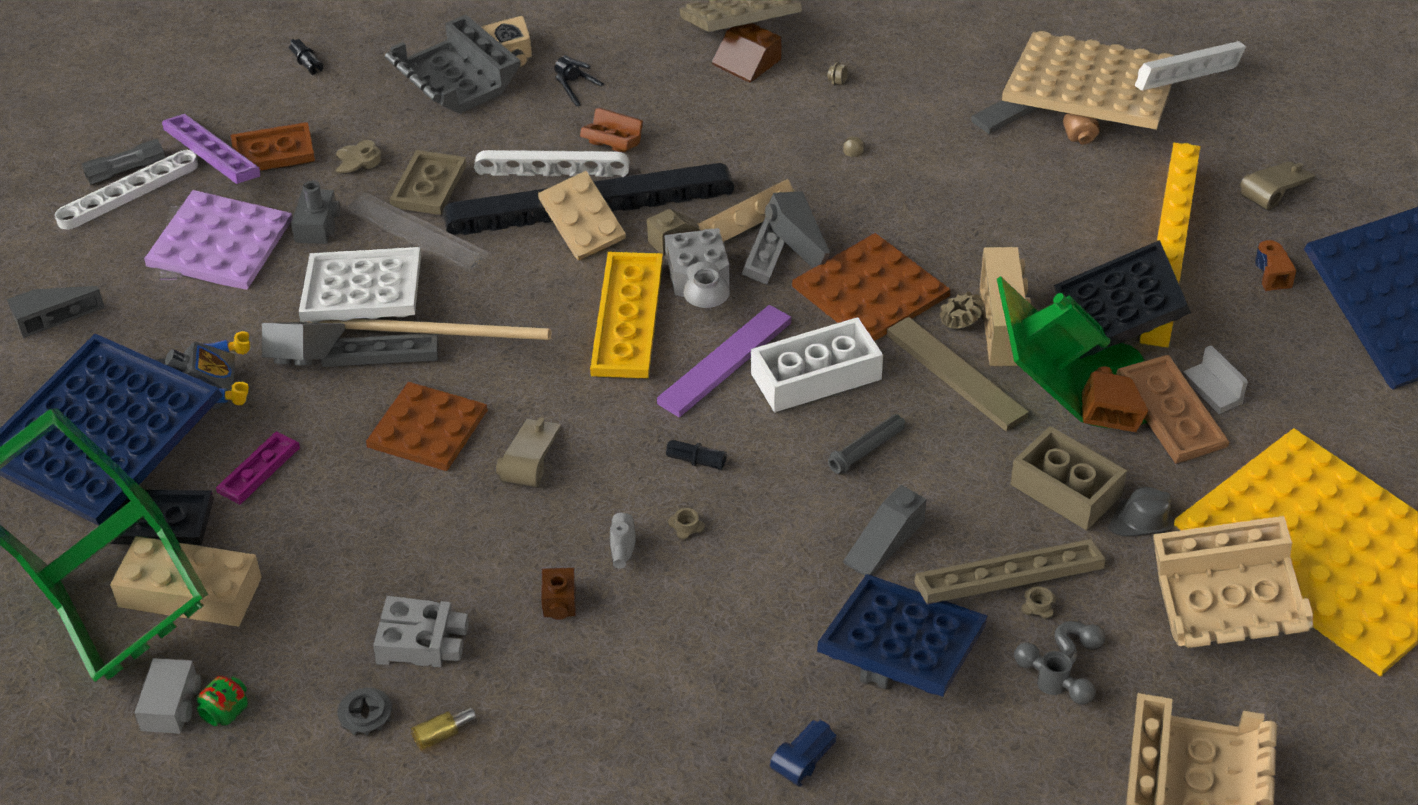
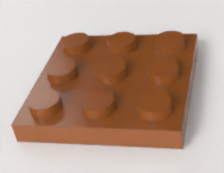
[366,382,488,471]

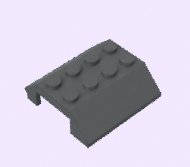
[385,14,521,114]

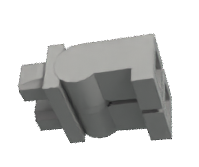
[373,596,469,667]

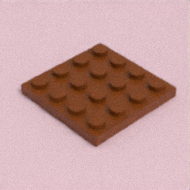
[792,233,951,341]

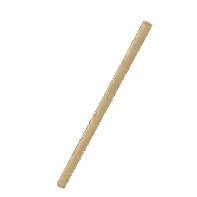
[307,319,552,340]

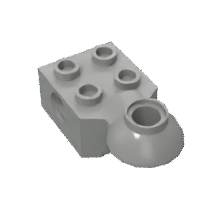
[665,228,730,308]

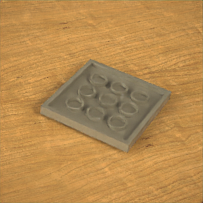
[679,0,802,32]

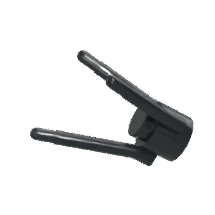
[554,55,604,107]

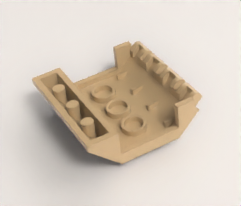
[1153,516,1313,648]
[1126,693,1277,805]

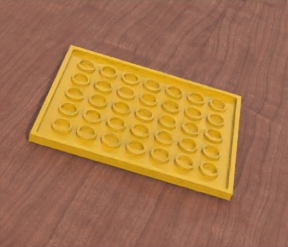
[1174,428,1418,677]

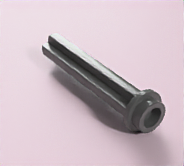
[828,414,905,474]

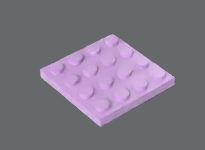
[144,190,293,290]

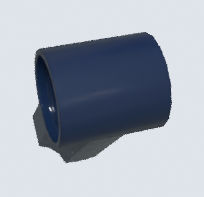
[770,720,836,787]

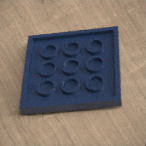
[817,574,988,697]

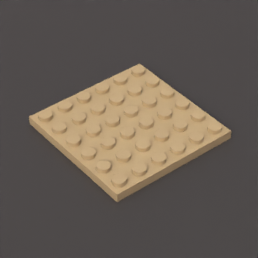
[1002,31,1173,130]

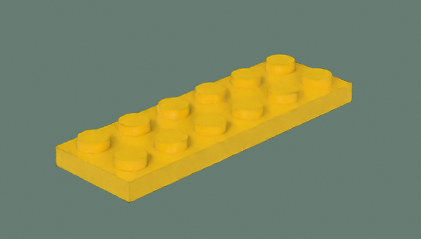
[590,252,663,378]

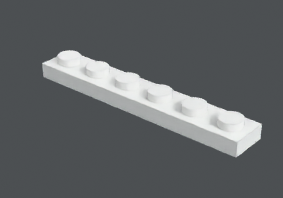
[1135,41,1246,91]

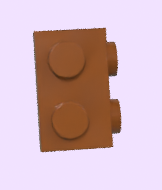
[580,108,643,152]

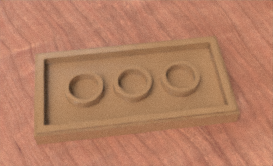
[1116,355,1230,464]

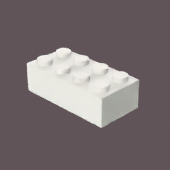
[751,317,883,413]

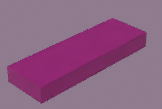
[216,431,300,505]

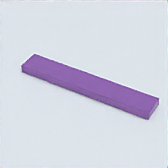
[162,114,260,184]
[657,305,791,418]

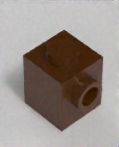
[541,567,576,620]

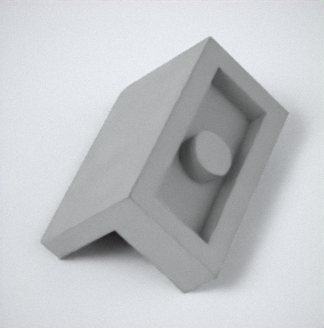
[1183,346,1248,414]

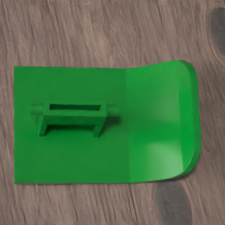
[997,276,1147,428]

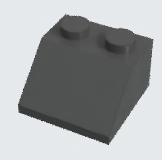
[262,322,345,365]

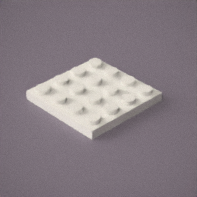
[299,247,421,323]

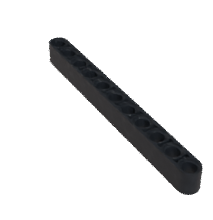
[443,163,735,237]

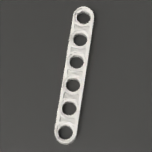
[55,150,198,229]
[474,150,629,177]

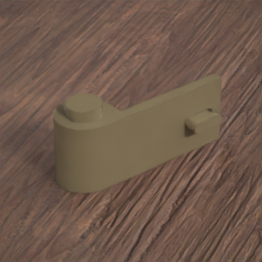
[1240,161,1316,211]
[496,418,561,487]

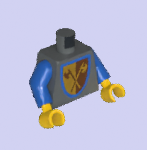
[165,331,250,409]

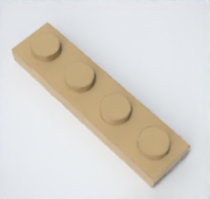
[698,179,794,242]

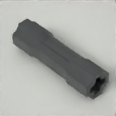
[82,138,165,185]

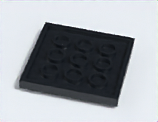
[1054,240,1191,359]

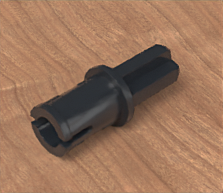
[289,39,324,75]
[666,440,727,471]

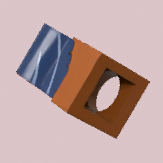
[1255,240,1296,291]

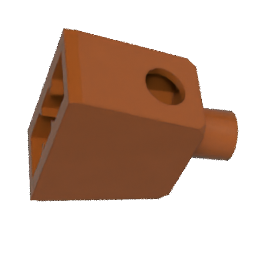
[1082,366,1148,432]

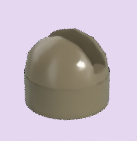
[843,136,864,157]

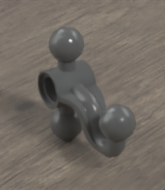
[1014,621,1105,705]

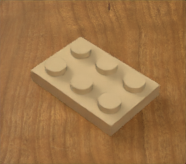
[538,171,626,260]

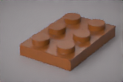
[231,122,315,171]

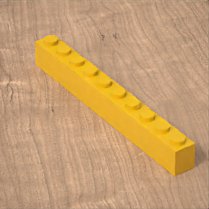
[1140,143,1200,348]

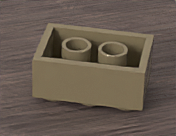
[1010,426,1127,531]

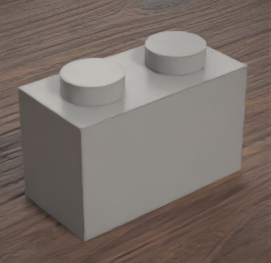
[134,658,201,734]

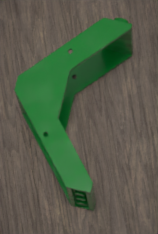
[0,408,208,682]

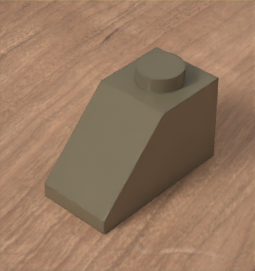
[647,208,701,257]

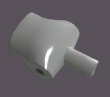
[610,513,636,569]

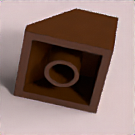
[712,23,782,83]

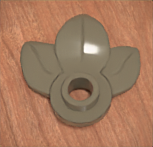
[336,140,382,173]

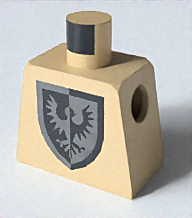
[482,16,532,67]

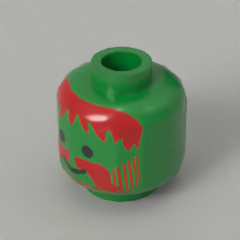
[197,676,248,726]

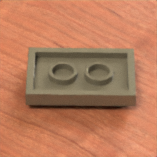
[389,150,467,215]

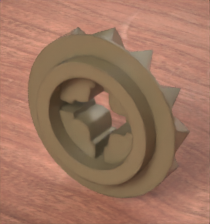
[939,291,985,329]

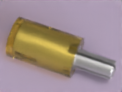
[410,708,476,751]

